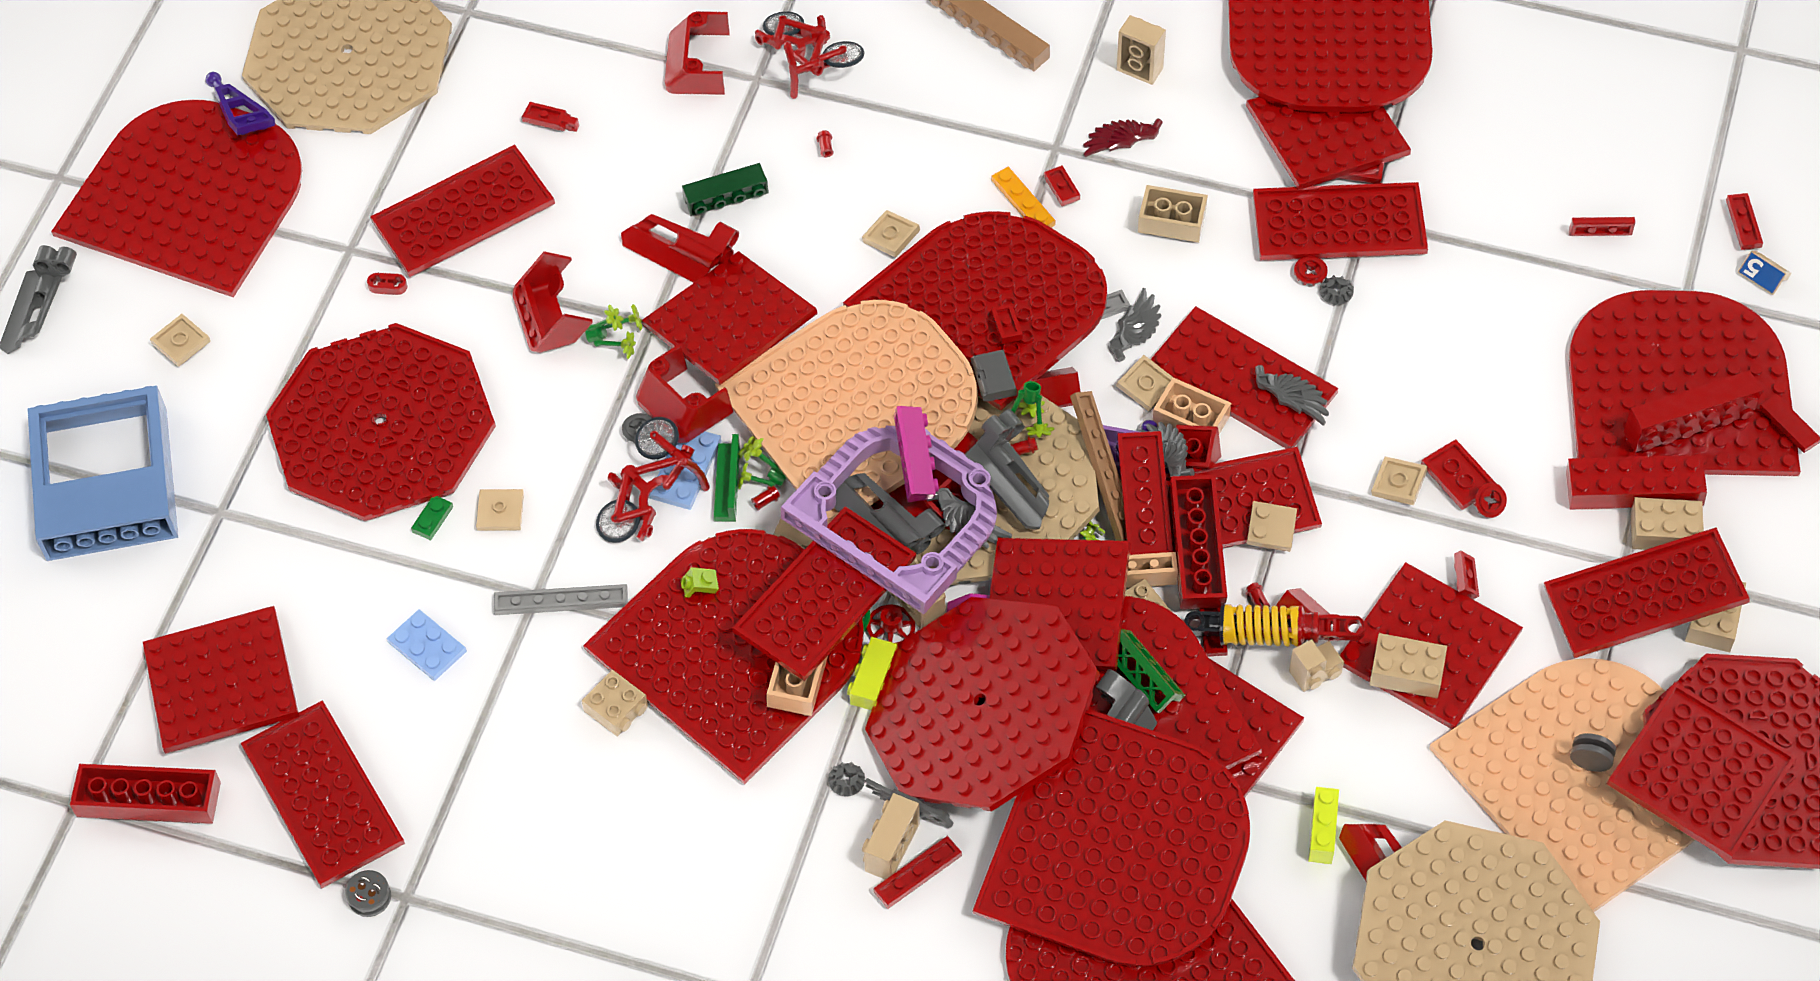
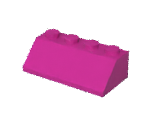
[894,406,939,502]

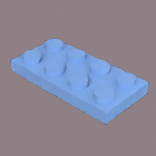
[650,431,722,510]

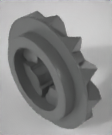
[1320,275,1354,305]
[622,413,656,444]
[828,761,865,796]

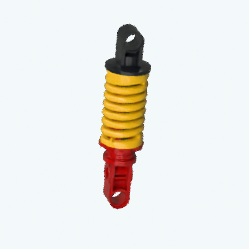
[1184,603,1366,647]

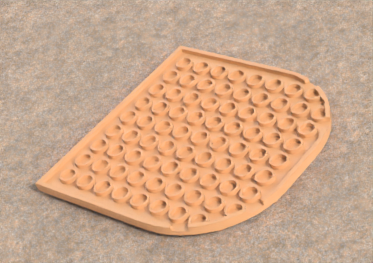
[715,300,978,525]
[1429,658,1695,912]

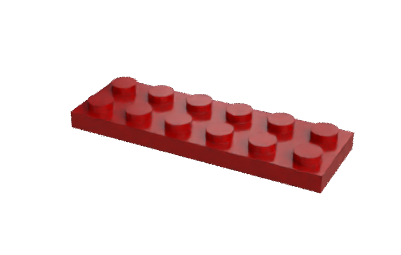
[1117,431,1173,555]

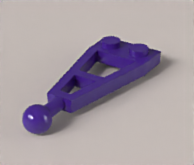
[205,71,275,135]

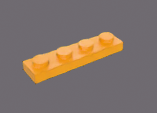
[991,166,1056,228]

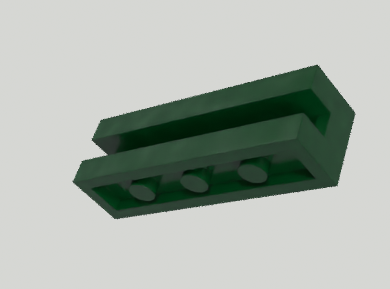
[682,162,769,216]

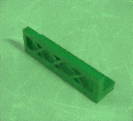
[714,434,740,522]
[1117,629,1185,713]

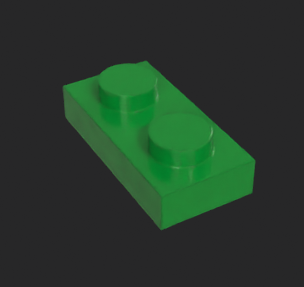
[411,496,453,541]

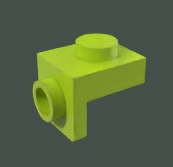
[681,567,719,597]

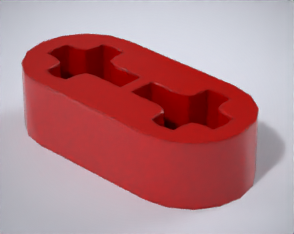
[367,272,408,295]

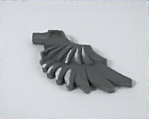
[1110,288,1162,362]
[1255,365,1329,426]
[1136,422,1195,477]
[927,488,1012,549]
[865,778,954,828]

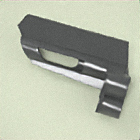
[0,245,77,354]
[965,409,1049,529]
[823,473,945,554]
[1096,669,1158,730]

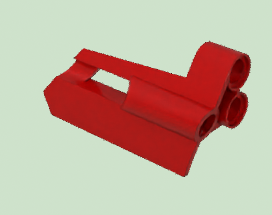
[621,214,739,283]
[1339,824,1402,882]

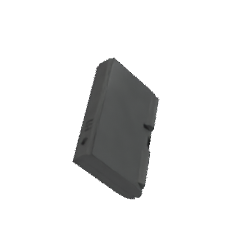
[970,350,1017,401]

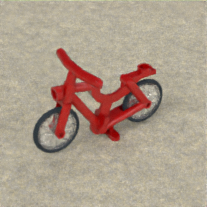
[755,11,865,99]
[596,417,710,543]

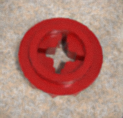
[1294,256,1328,286]
[1474,482,1507,518]

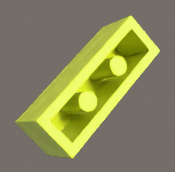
[847,637,897,710]
[1308,787,1339,864]

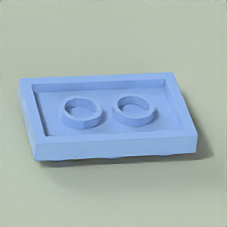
[387,609,467,681]

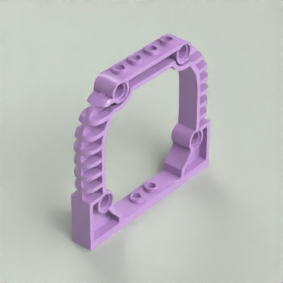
[781,425,997,614]

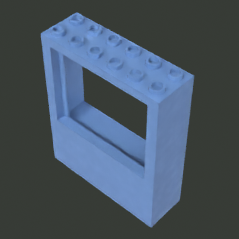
[27,385,178,561]

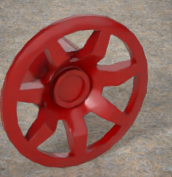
[867,604,915,644]

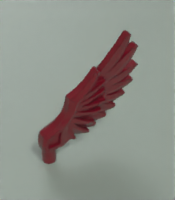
[1083,118,1163,157]

